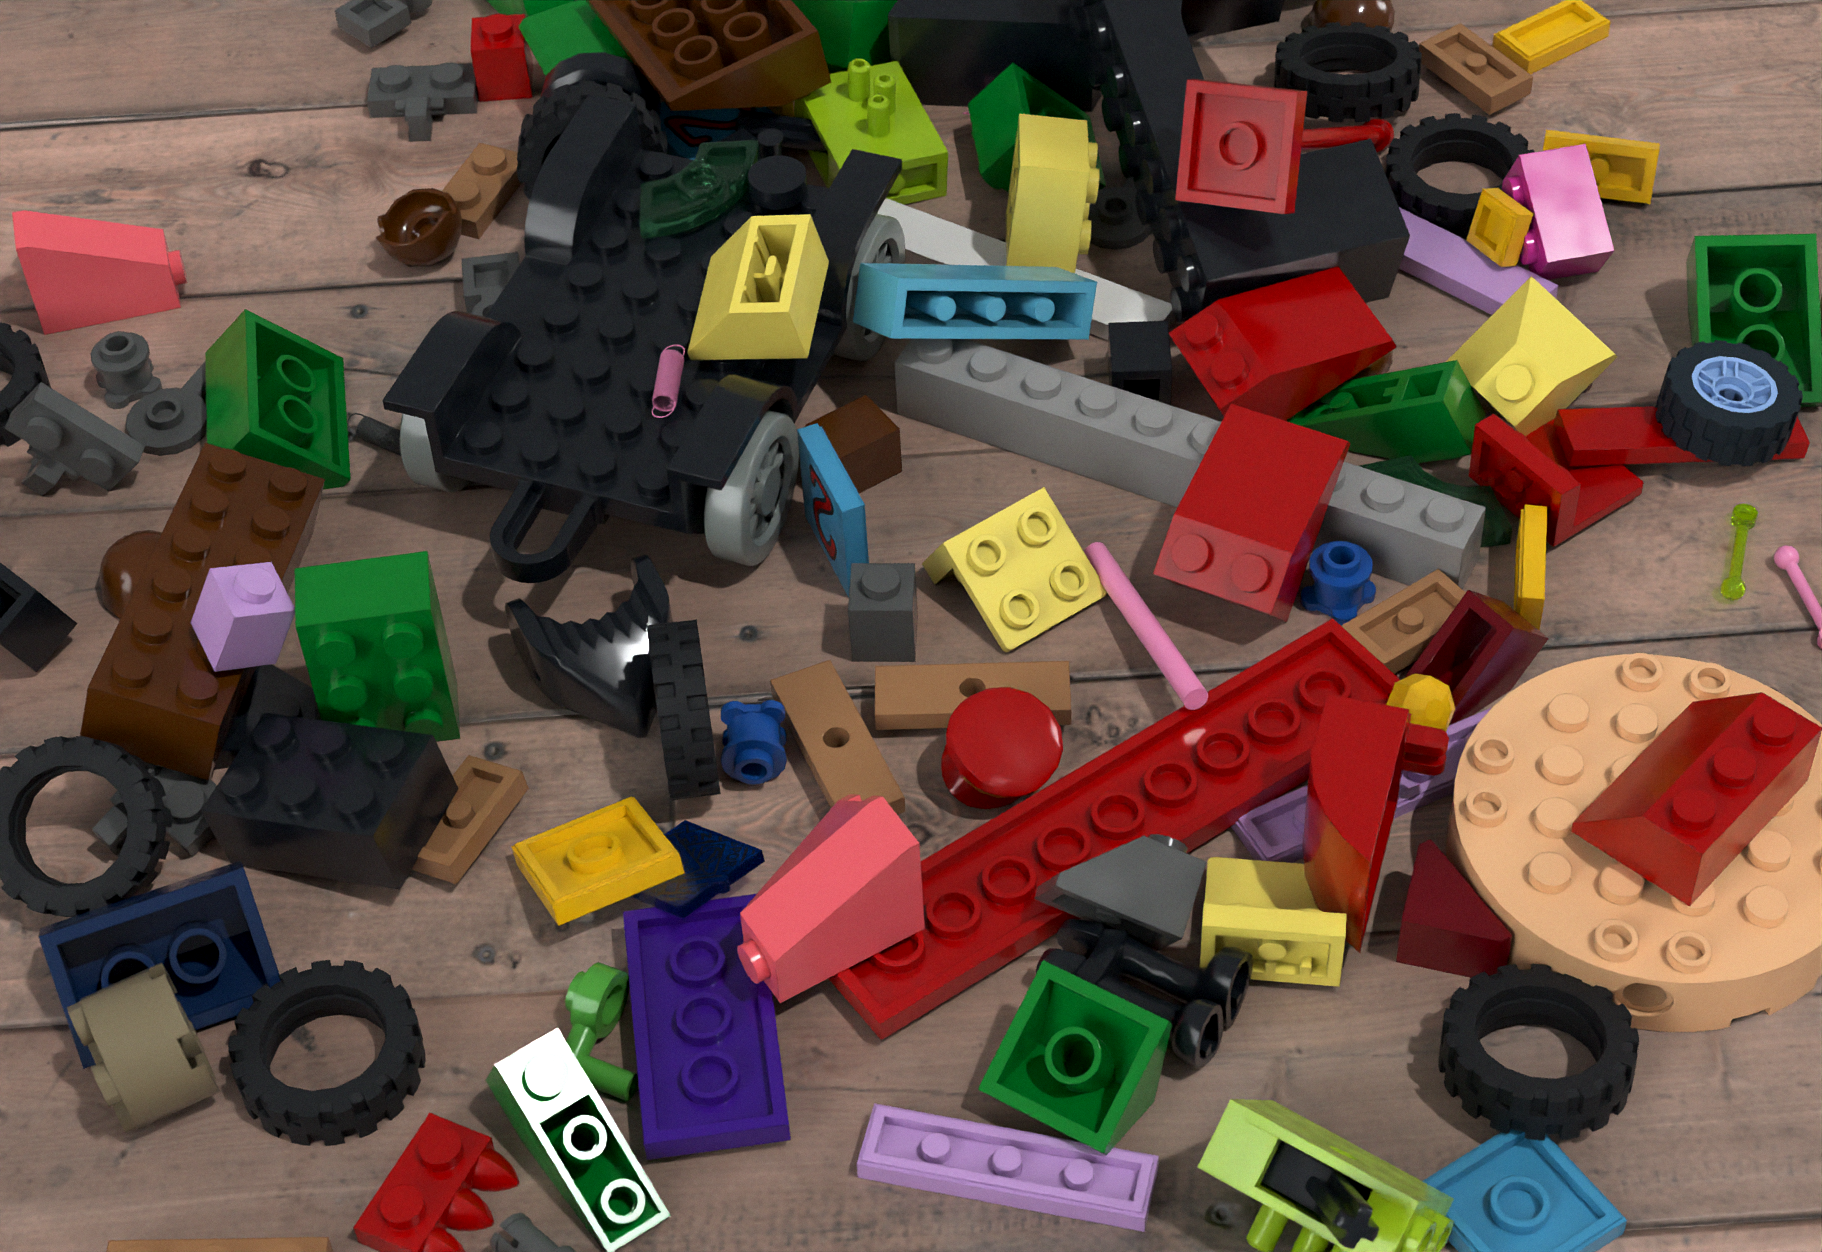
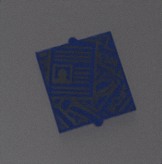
[630,820,765,919]

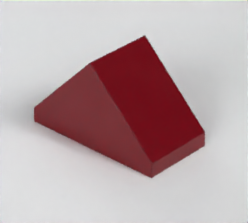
[1396,839,1513,978]

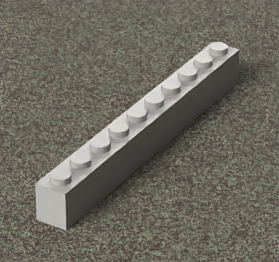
[894,339,1486,589]

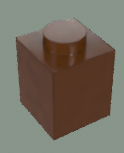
[805,395,902,493]

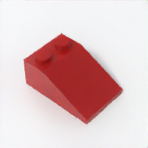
[1169,266,1397,421]
[1153,404,1350,622]

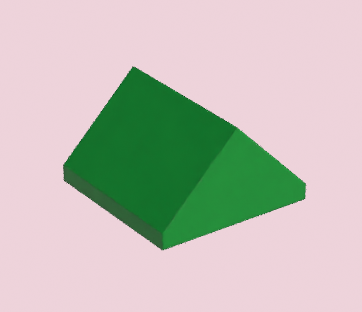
[978,960,1172,1155]

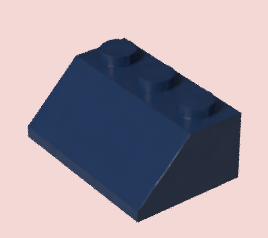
[38,861,280,1069]

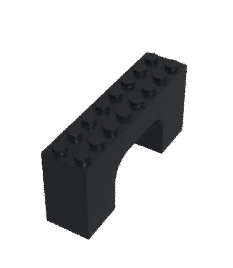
[1068,0,1410,322]

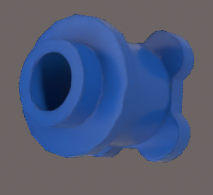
[1301,541,1376,625]
[720,700,787,785]

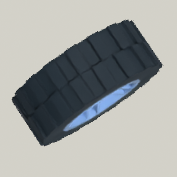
[1655,340,1803,467]

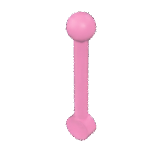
[1774,545,1822,649]

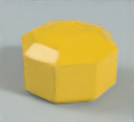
[1386,674,1455,732]

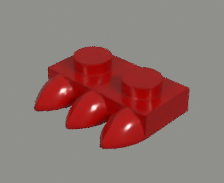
[353,1113,520,1252]

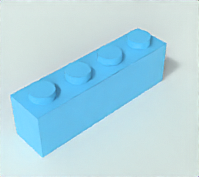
[853,263,1097,340]

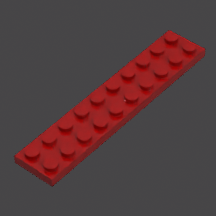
[828,618,1400,1040]

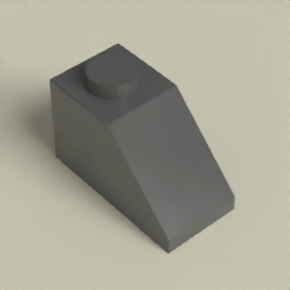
[1034,834,1207,950]

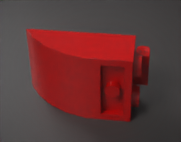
[1303,694,1449,953]

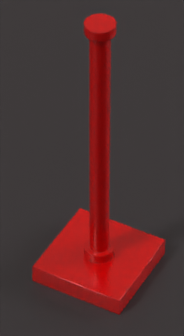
[1175,79,1394,214]

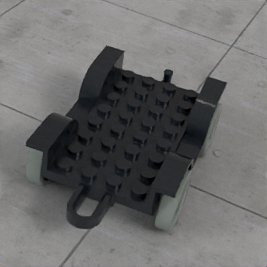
[382,94,905,583]

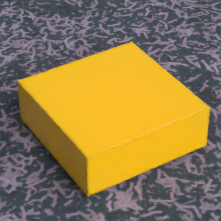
[1466,188,1533,267]

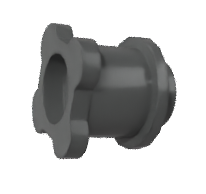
[90,331,162,409]

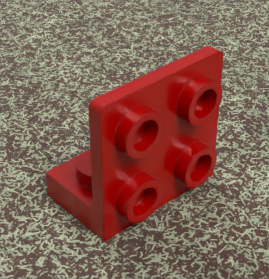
[1468,414,1644,547]

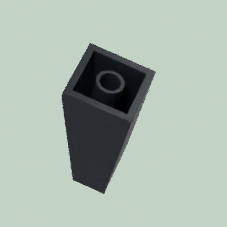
[888,0,1102,112]

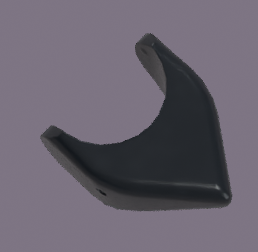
[505,554,673,738]

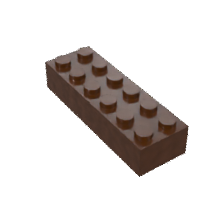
[80,443,325,780]

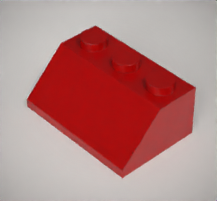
[1571,692,1822,907]

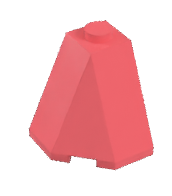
[12,210,187,335]
[737,794,925,1003]

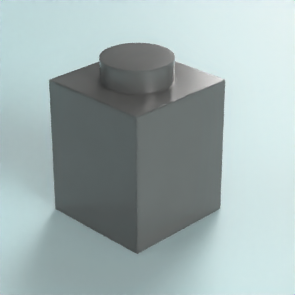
[848,563,918,662]

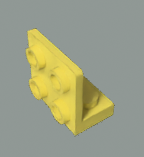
[922,487,1107,652]
[1200,857,1346,987]

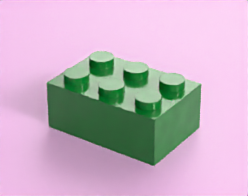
[294,551,461,742]

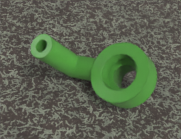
[565,962,638,1101]

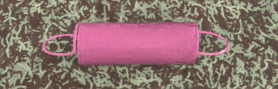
[652,345,685,418]

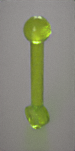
[1720,504,1758,601]

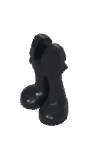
[1036,918,1253,1068]

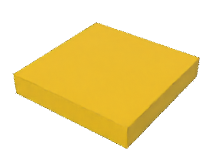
[511,797,685,926]

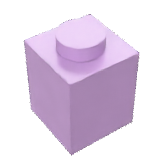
[191,562,295,672]

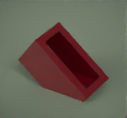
[1404,590,1549,725]

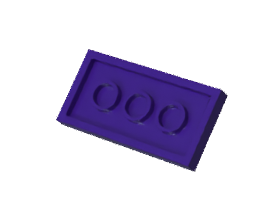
[623,894,791,1160]

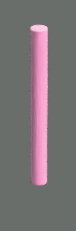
[1084,542,1208,710]

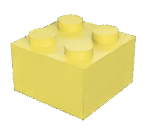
[1005,114,1099,273]

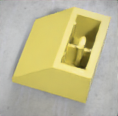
[687,214,829,360]

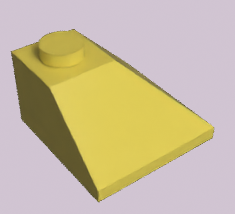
[1446,276,1617,436]

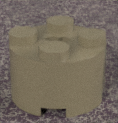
[67,962,220,1132]

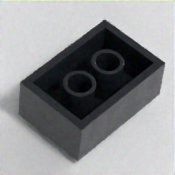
[201,713,459,890]

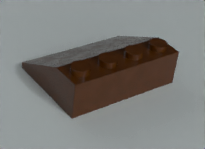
[585,0,832,111]

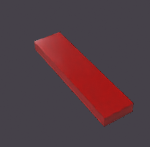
[1553,406,1810,466]

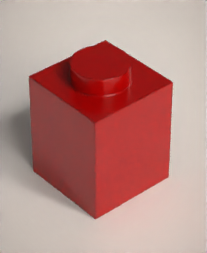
[470,14,533,102]

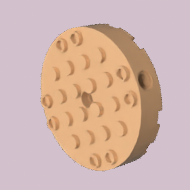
[1446,653,1822,1032]

